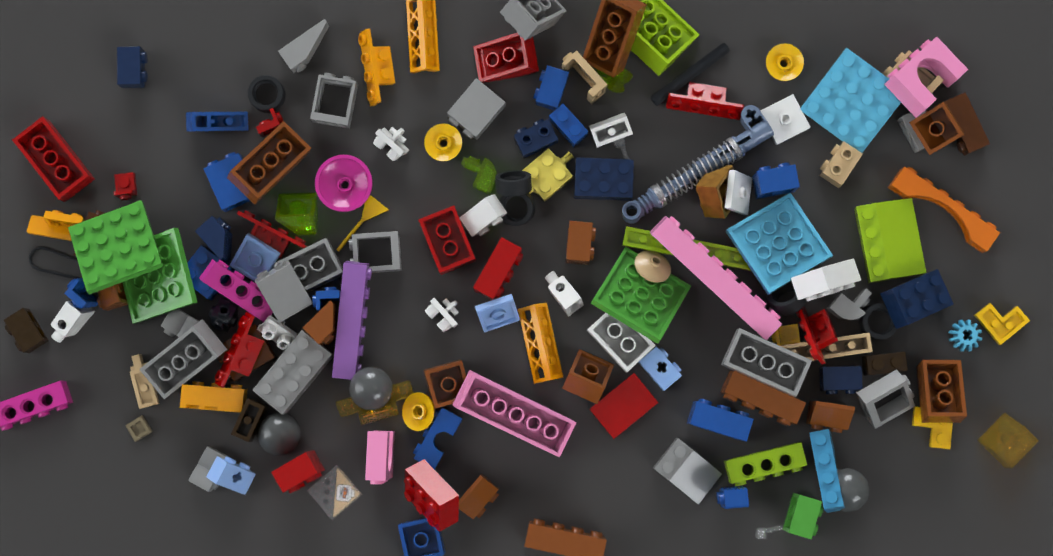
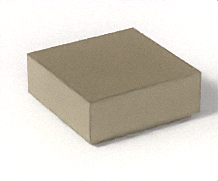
[125,415,153,442]

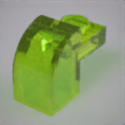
[461,156,496,195]

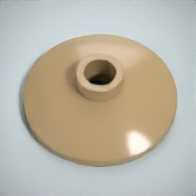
[634,250,671,283]

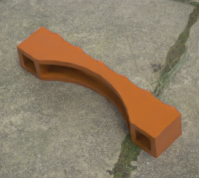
[888,166,1000,253]

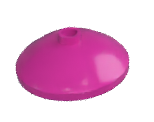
[315,155,373,212]

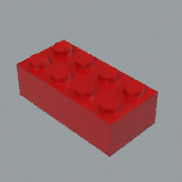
[12,116,95,202]

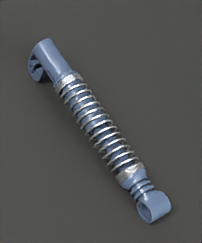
[622,105,774,224]

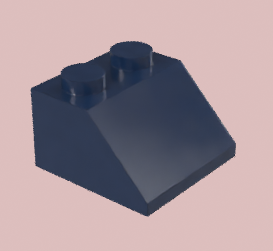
[195,216,232,263]

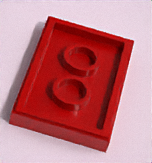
[589,373,658,439]

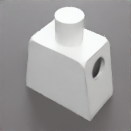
[545,271,584,317]
[51,301,95,343]

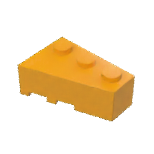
[180,381,247,412]

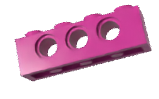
[199,259,273,322]
[0,381,73,431]

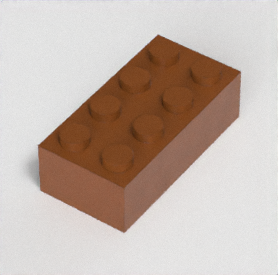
[583,0,647,78]
[227,121,311,205]
[720,370,806,426]
[524,518,607,556]

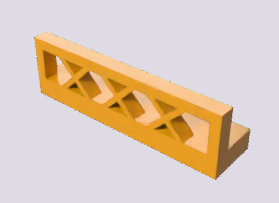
[406,0,440,73]
[518,303,563,384]

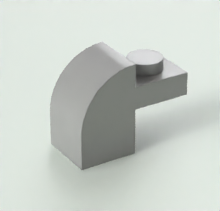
[826,289,872,321]

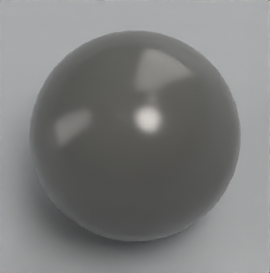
[349,367,393,410]
[257,412,301,456]
[837,468,870,512]

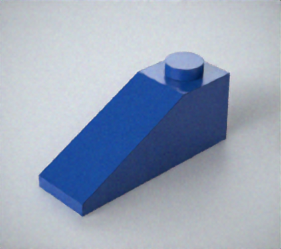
[186,112,249,131]

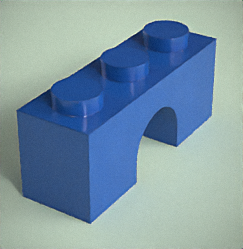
[413,407,463,470]

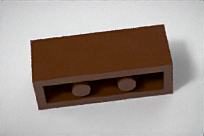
[945,92,990,156]

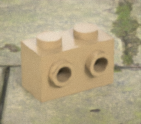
[819,141,863,188]

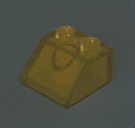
[978,413,1039,468]

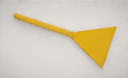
[337,195,389,251]

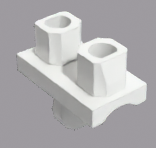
[373,127,409,161]
[425,298,459,332]
[257,315,297,350]

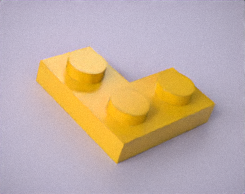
[974,303,1030,345]
[912,407,953,449]

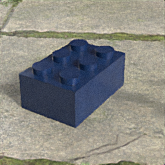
[574,157,634,201]
[880,269,954,329]

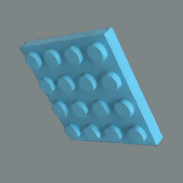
[800,47,901,153]
[726,193,833,295]

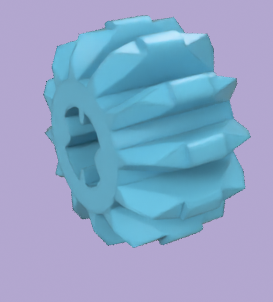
[948,319,982,352]

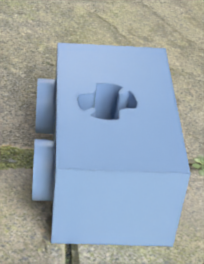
[638,346,682,391]
[206,456,256,495]

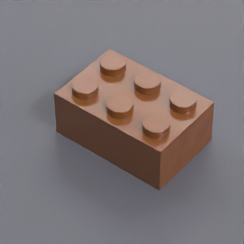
[916,360,967,423]

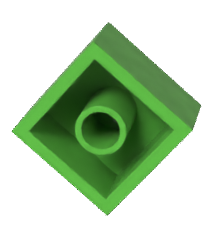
[783,493,824,540]

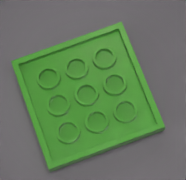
[68,200,164,295]
[122,228,198,324]
[591,247,691,344]

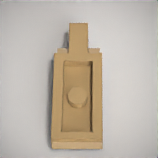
[130,354,160,409]

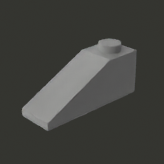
[278,19,329,73]

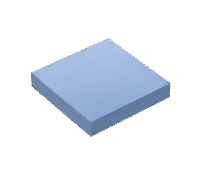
[229,233,281,282]
[475,294,520,332]

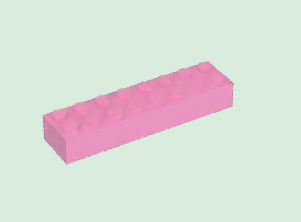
[650,216,782,340]

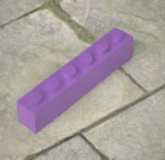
[332,261,372,380]

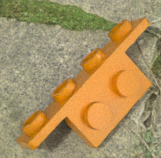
[358,29,395,107]
[27,210,85,241]

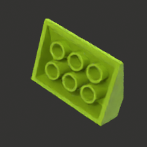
[631,0,700,76]
[854,198,927,283]

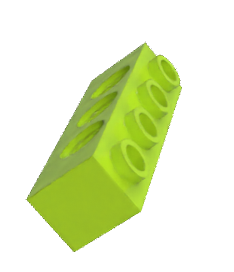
[724,442,807,486]

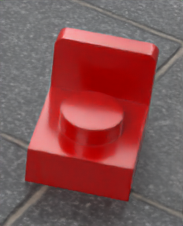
[256,108,283,137]
[114,172,137,200]

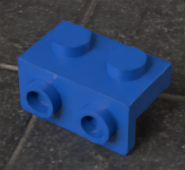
[64,278,98,309]
[313,287,341,312]

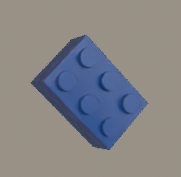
[687,399,754,442]

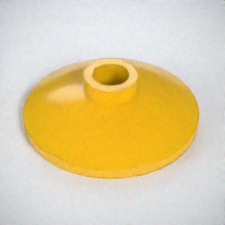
[766,43,804,81]
[424,123,462,161]
[402,392,435,431]

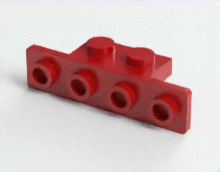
[666,82,744,120]
[237,210,308,259]
[796,306,838,365]
[215,312,264,388]

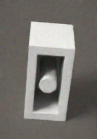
[589,113,633,147]
[460,194,507,237]

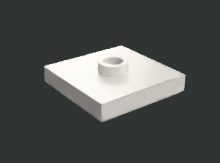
[760,94,811,145]
[725,170,752,215]

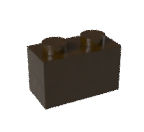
[4,308,49,353]
[862,352,908,376]
[231,399,269,442]

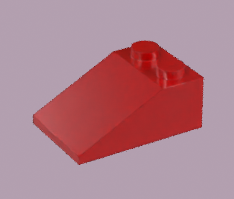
[473,33,539,83]

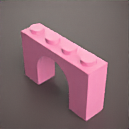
[884,37,968,118]
[365,430,395,484]

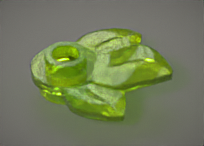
[596,69,633,93]

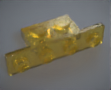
[336,380,414,425]

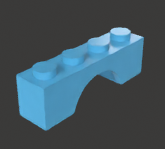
[809,429,845,513]

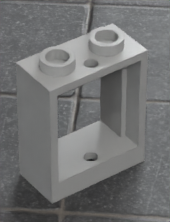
[310,73,358,129]
[349,231,402,273]
[856,369,915,429]

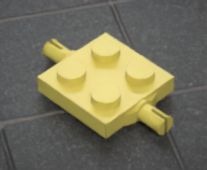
[522,148,574,202]

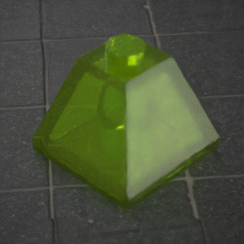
[275,193,318,235]

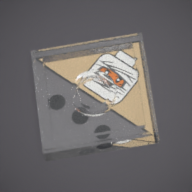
[307,465,362,520]

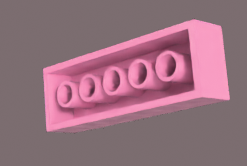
[452,370,577,458]

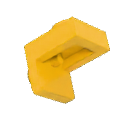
[772,324,801,346]

